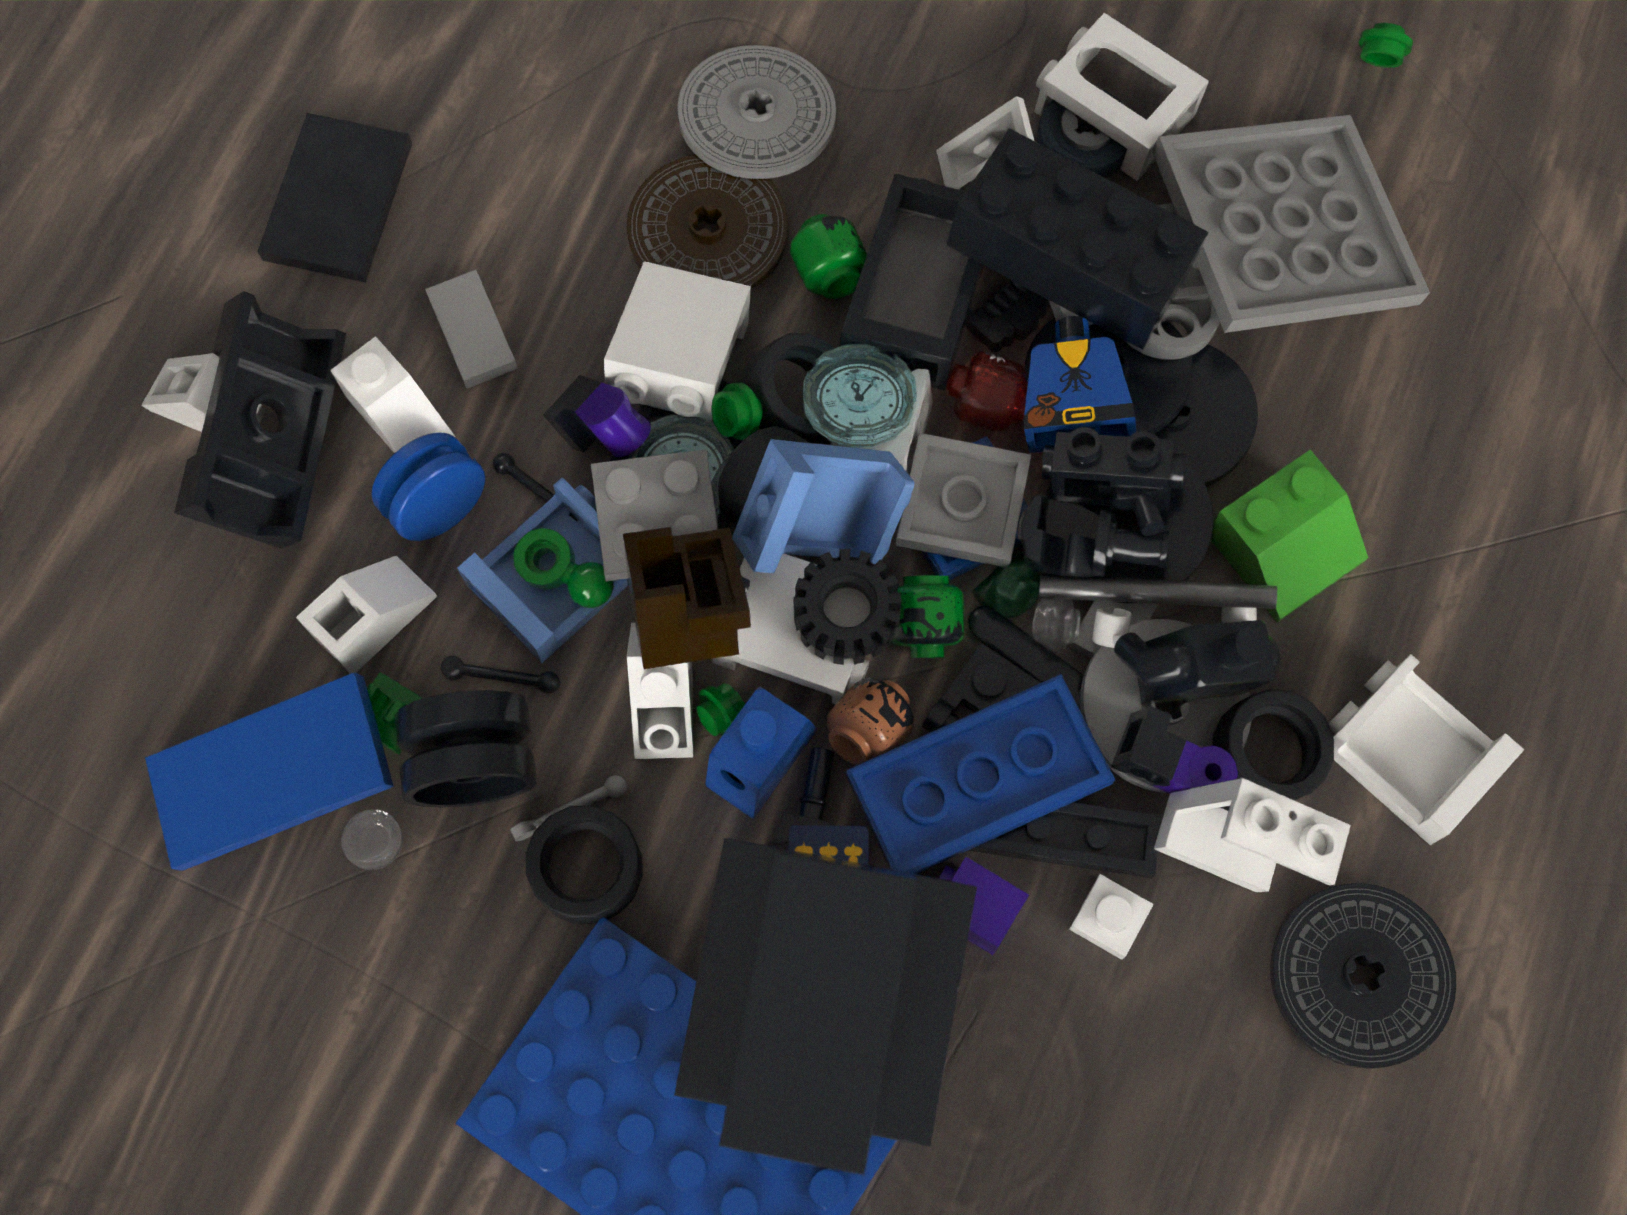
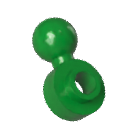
[513,528,614,608]

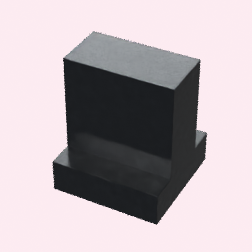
[674,838,977,1175]

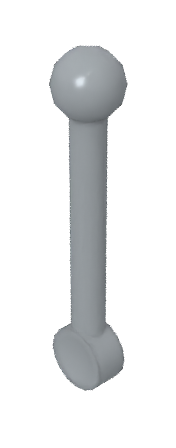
[511,775,627,841]

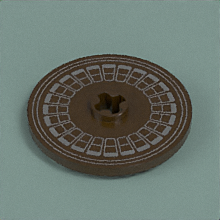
[627,155,788,289]

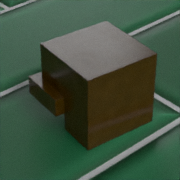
[623,527,751,669]

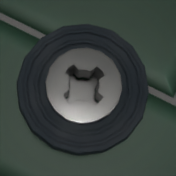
[1037,89,1127,178]

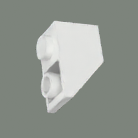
[296,556,437,674]
[627,623,694,759]

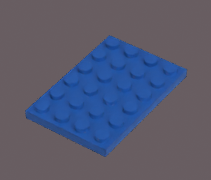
[455,917,897,1215]

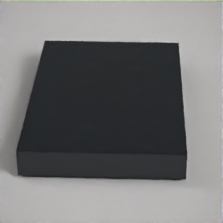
[257,113,412,283]

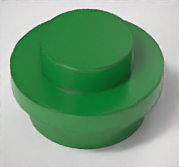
[1358,23,1413,68]
[711,382,763,440]
[697,683,745,736]

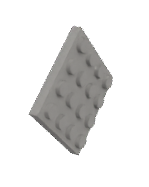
[1152,115,1430,333]

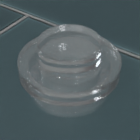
[1033,594,1080,653]
[341,809,403,870]

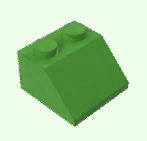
[1211,450,1368,623]

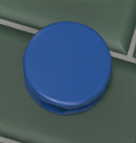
[372,432,485,541]

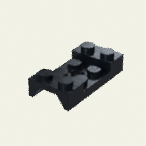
[174,291,347,549]

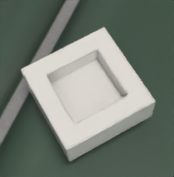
[1069,874,1154,960]

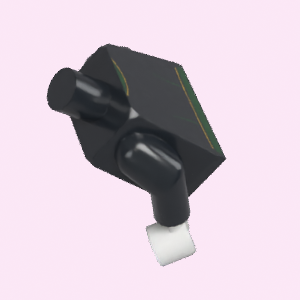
[1092,607,1280,704]

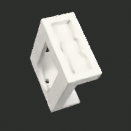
[1034,13,1209,181]
[1154,778,1351,893]

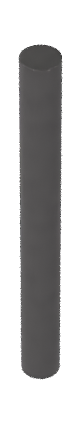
[1040,575,1277,609]

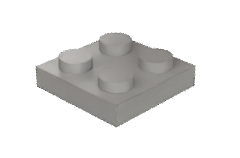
[896,433,1031,568]
[591,449,718,581]

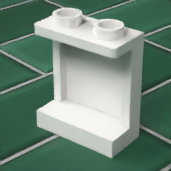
[604,261,751,420]
[712,554,870,704]
[1329,654,1525,845]

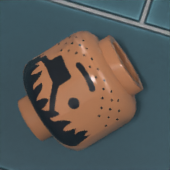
[827,678,914,765]

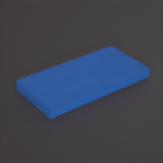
[145,672,394,871]
[846,674,1115,874]

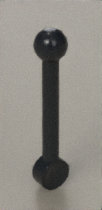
[493,453,578,521]
[441,656,560,694]

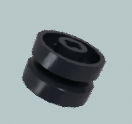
[395,690,537,808]

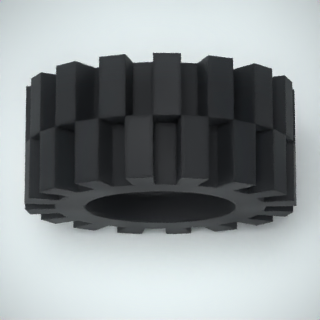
[793,549,901,665]

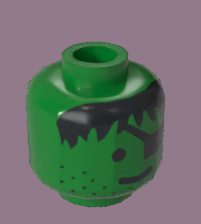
[790,214,867,299]
[892,575,964,658]

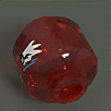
[946,351,1028,432]

